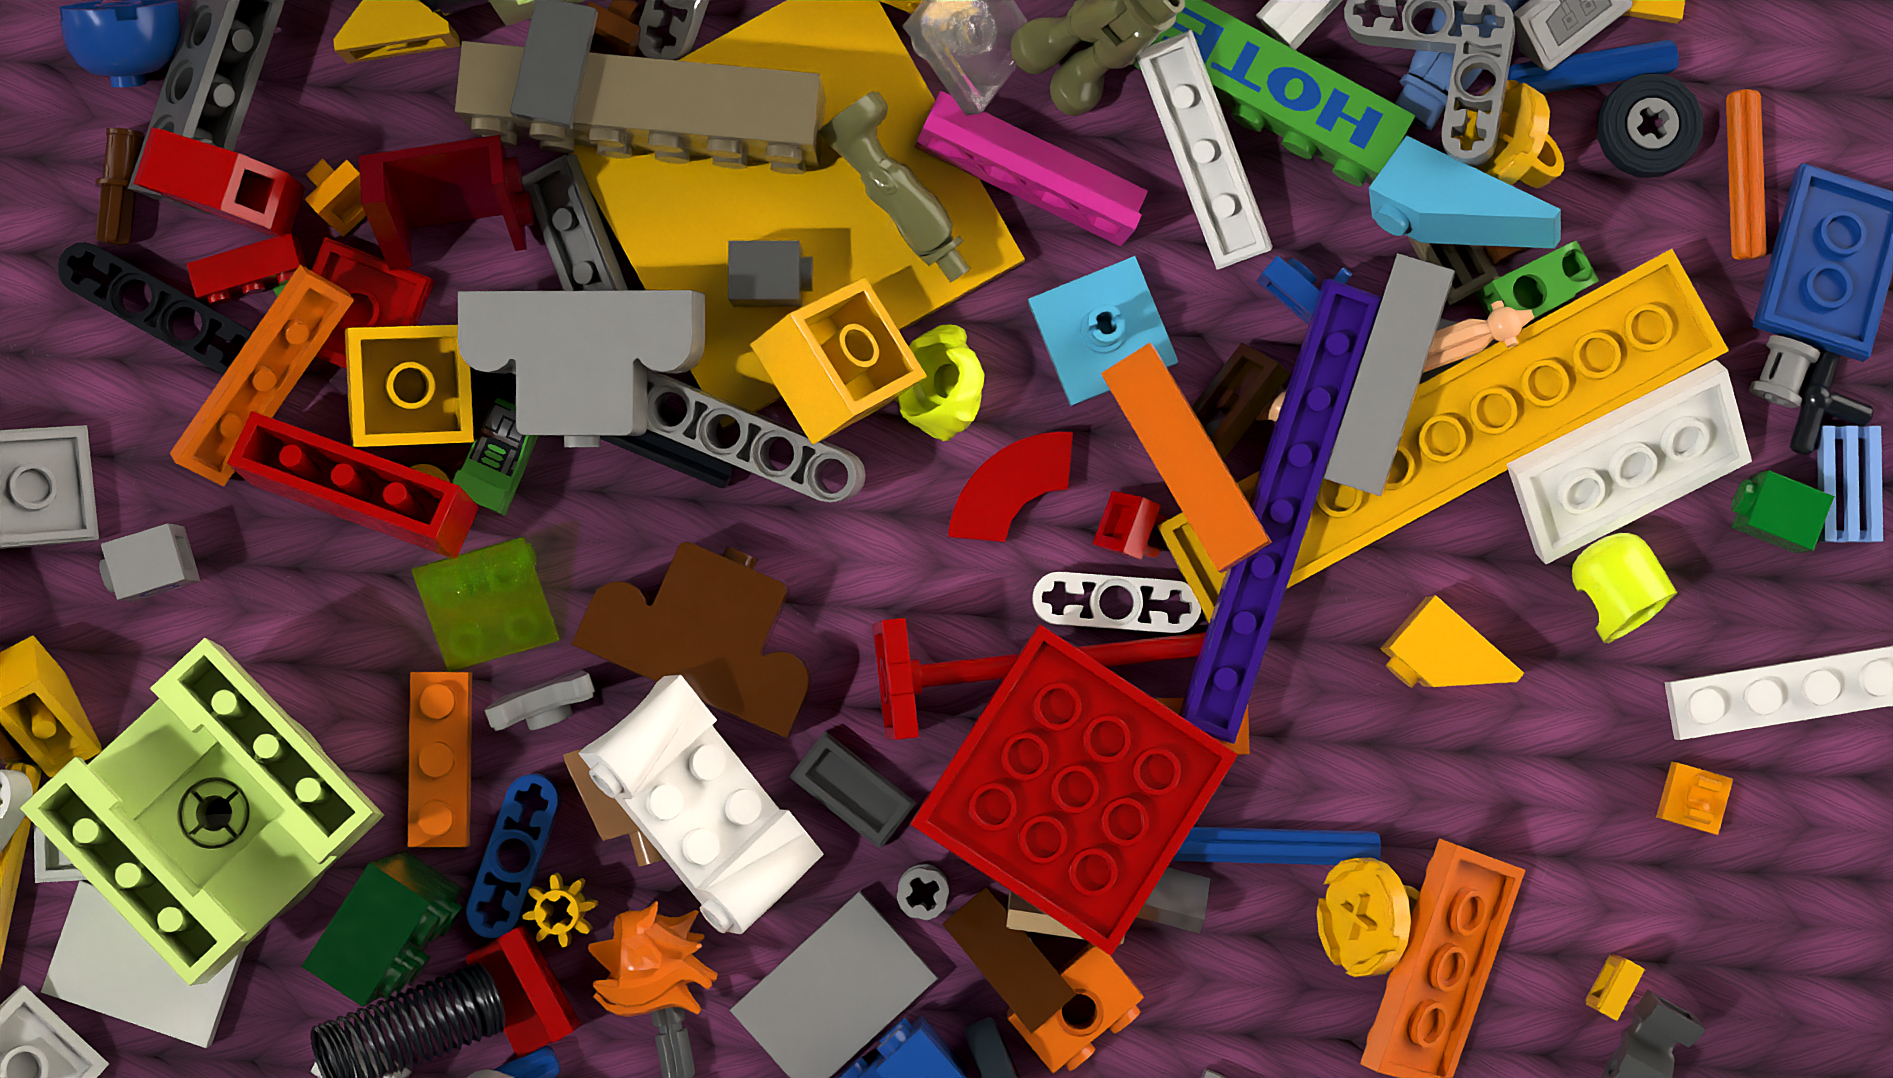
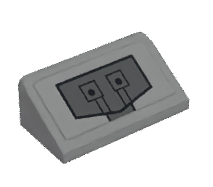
[1513,0,1633,71]

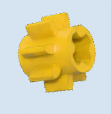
[522,873,599,948]

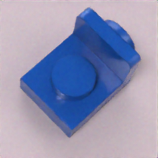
[1256,255,1352,325]

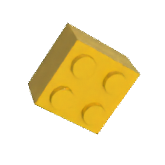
[750,277,927,445]
[345,325,474,447]

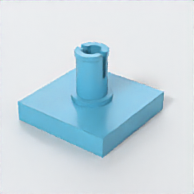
[1028,256,1179,407]

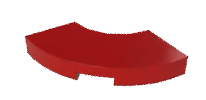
[948,432,1073,543]

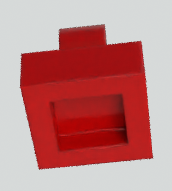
[1092,490,1168,560]

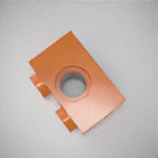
[1007,943,1144,1074]

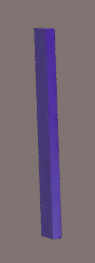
[1179,279,1383,744]

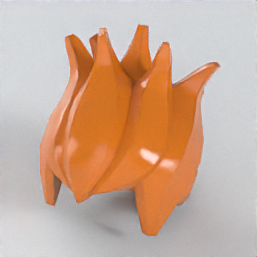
[588,901,718,1017]

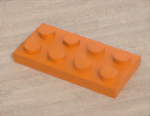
[1360,838,1526,1078]

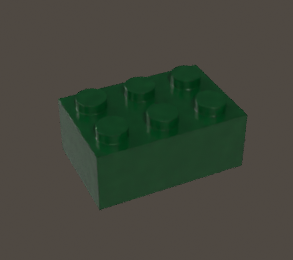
[301,851,464,1007]

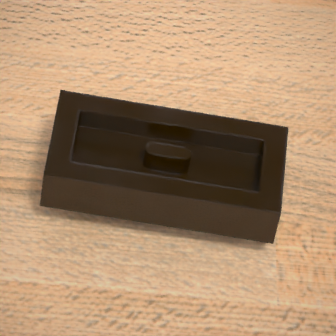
[1191,343,1290,460]

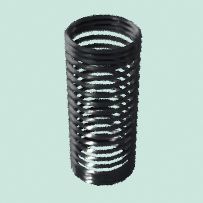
[310,962,506,1078]

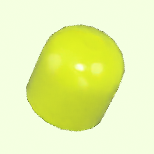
[1572,533,1677,644]

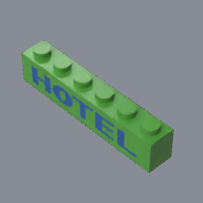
[1089,0,1416,187]

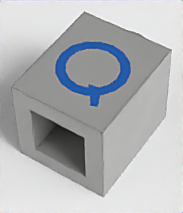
[99,523,201,602]

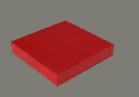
[311,237,435,369]

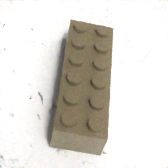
[455,41,826,174]

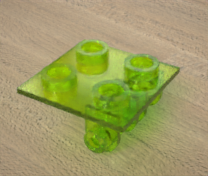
[411,537,560,672]

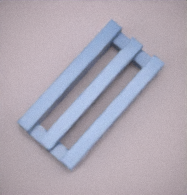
[1817,426,1883,542]

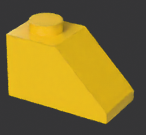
[1380,595,1524,688]
[0,636,102,778]

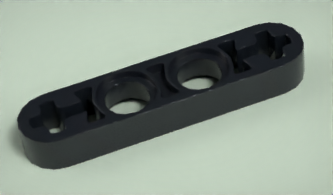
[57,242,253,375]

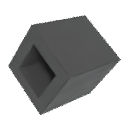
[728,241,813,307]

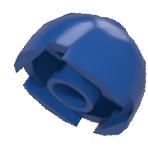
[60,0,181,88]

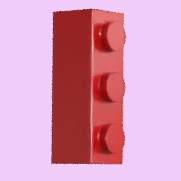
[186,233,307,305]

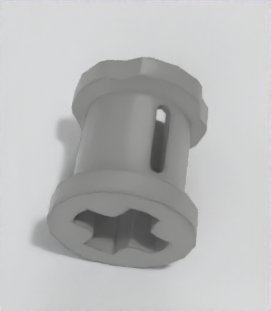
[1748,335,1820,408]
[897,864,949,920]

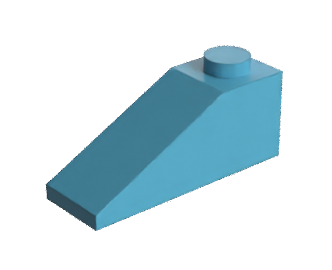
[1369,135,1561,248]

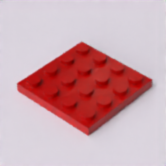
[909,624,1239,956]

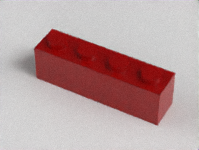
[227,411,480,560]

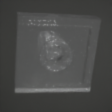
[903,0,1028,115]

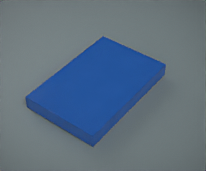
[1752,163,1893,362]

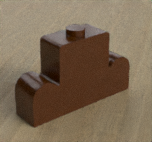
[571,541,812,738]

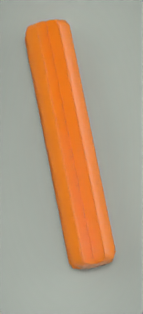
[1726,89,1767,261]

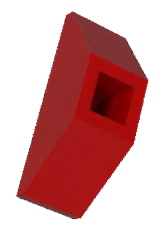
[133,127,306,237]

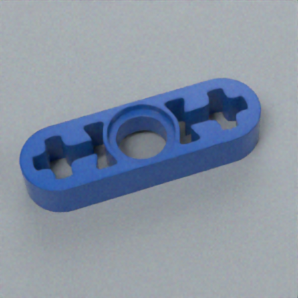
[466,773,562,938]

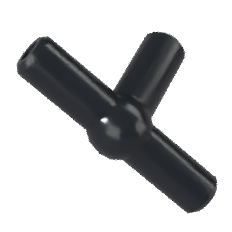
[1789,348,1874,455]

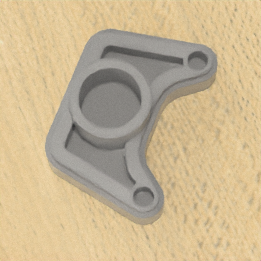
[484,670,595,731]

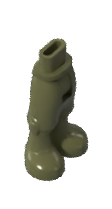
[1011,0,1185,116]
[818,91,971,283]

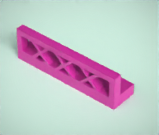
[914,90,1148,247]

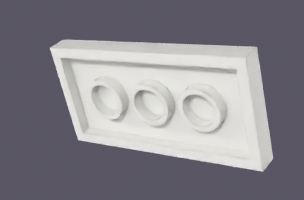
[1506,360,1752,564]

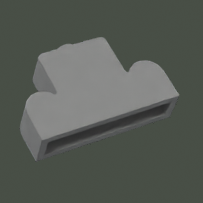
[458,290,705,447]

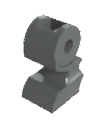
[1601,989,1706,1078]

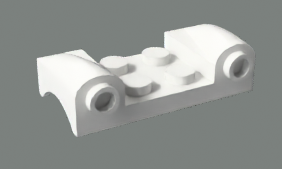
[578,675,824,934]

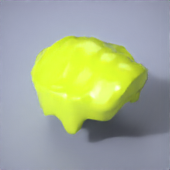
[895,325,985,441]

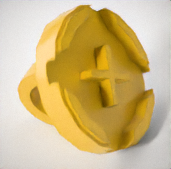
[1454,80,1564,188]
[1317,858,1420,977]

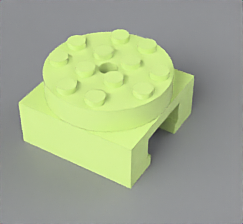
[20,638,384,986]

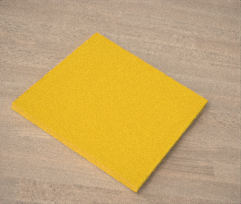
[570,0,1025,430]

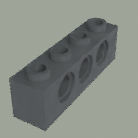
[128,0,285,215]

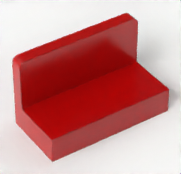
[466,922,582,1058]

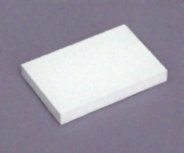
[41,880,245,1048]

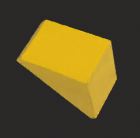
[333,0,460,64]

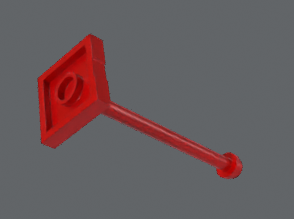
[872,618,1206,740]

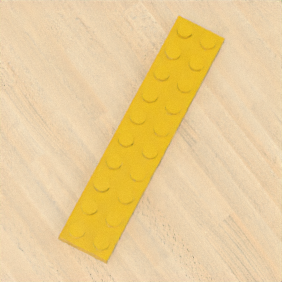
[1157,249,1729,623]

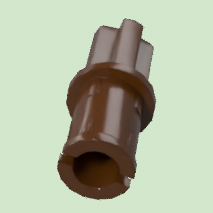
[95,128,144,245]

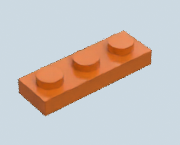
[408,672,472,847]

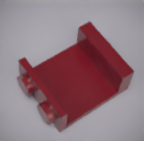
[359,135,534,270]

